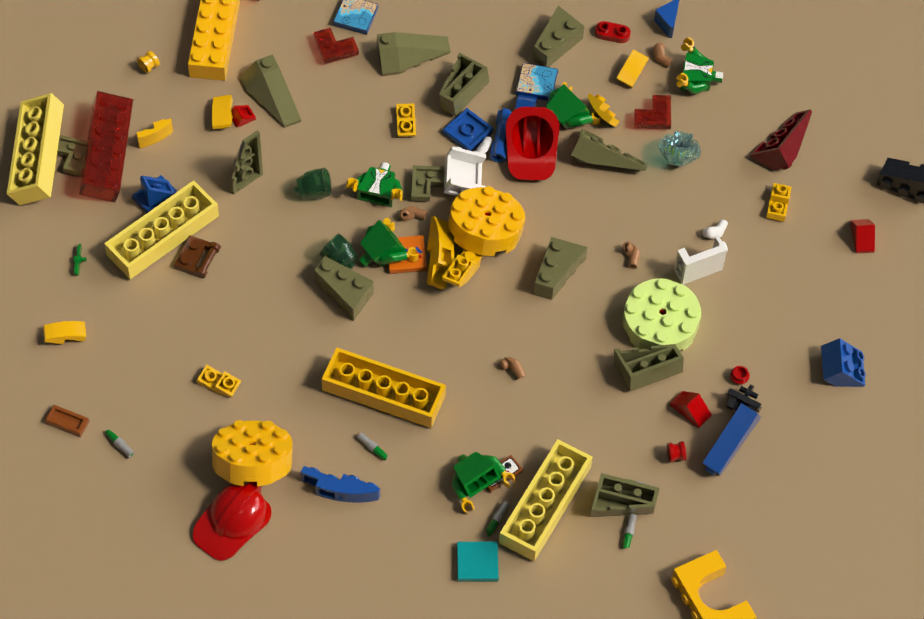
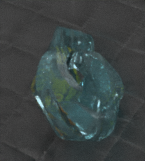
[658,130,701,167]

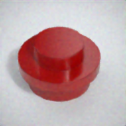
[730,366,750,385]

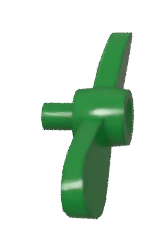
[74,244,87,275]

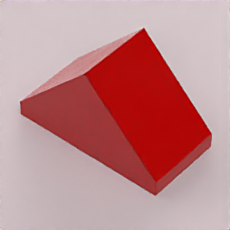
[850,219,875,254]
[669,391,712,429]

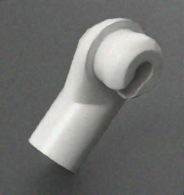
[475,137,493,155]
[703,219,728,239]

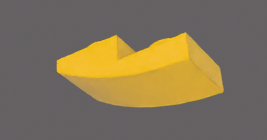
[616,49,649,88]
[588,93,620,127]
[212,95,233,129]
[396,103,416,137]
[136,118,173,148]
[766,183,792,222]
[43,321,86,344]
[196,364,241,398]

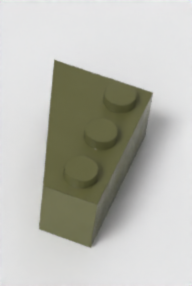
[533,6,584,67]
[614,344,684,391]

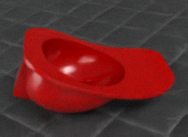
[506,107,560,181]
[193,482,272,561]

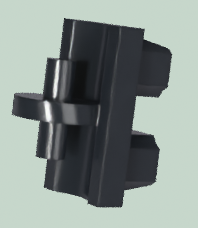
[726,384,762,412]

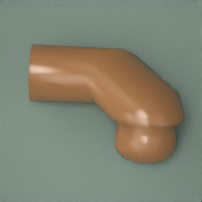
[653,43,673,67]
[399,206,428,221]
[622,242,640,269]
[500,357,526,379]

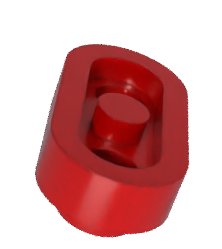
[595,21,631,43]

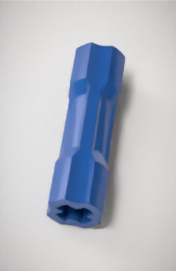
[490,108,512,163]

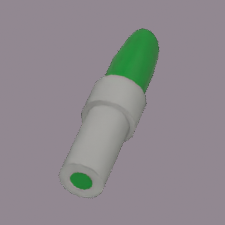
[105,429,135,458]
[357,433,388,460]
[486,501,510,536]
[622,514,637,549]

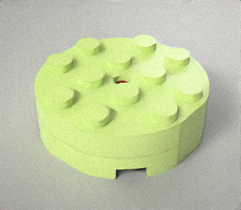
[622,278,701,351]

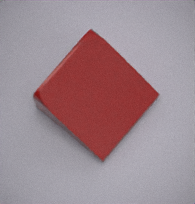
[231,105,256,127]

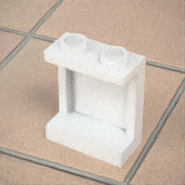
[444,147,486,196]
[674,236,728,285]

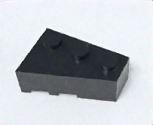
[877,158,924,203]

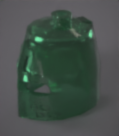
[294,167,331,200]
[319,233,358,269]

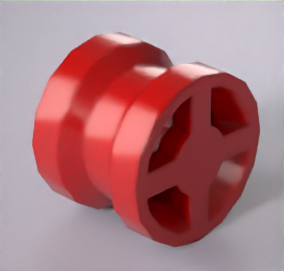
[667,441,687,462]

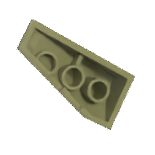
[377,32,451,76]
[240,55,301,128]
[571,129,647,171]
[231,130,263,194]

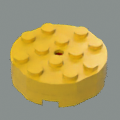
[447,186,525,256]
[212,420,293,486]

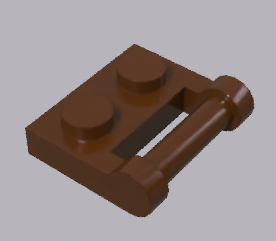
[174,235,221,279]

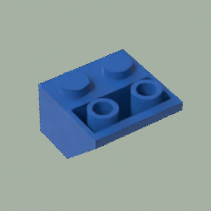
[821,338,866,387]

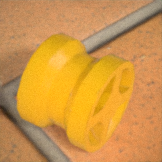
[137,50,160,73]

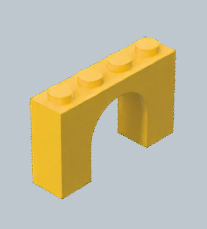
[671,550,757,619]

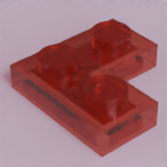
[314,28,359,64]
[634,95,671,130]

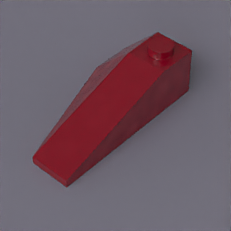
[750,109,812,170]

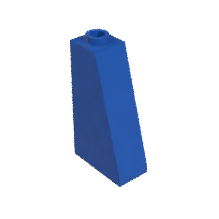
[703,403,761,476]

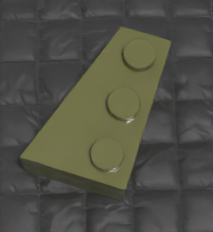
[439,53,489,116]
[534,237,588,300]
[314,256,374,321]
[590,473,660,517]

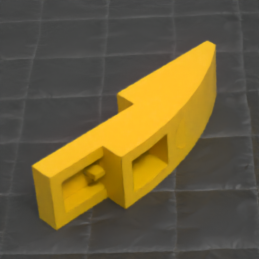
[427,216,454,290]
[442,249,484,287]

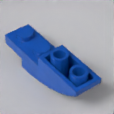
[300,466,380,503]

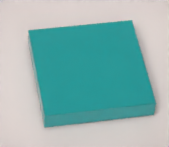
[457,542,499,582]

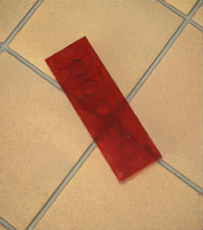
[79,91,133,203]

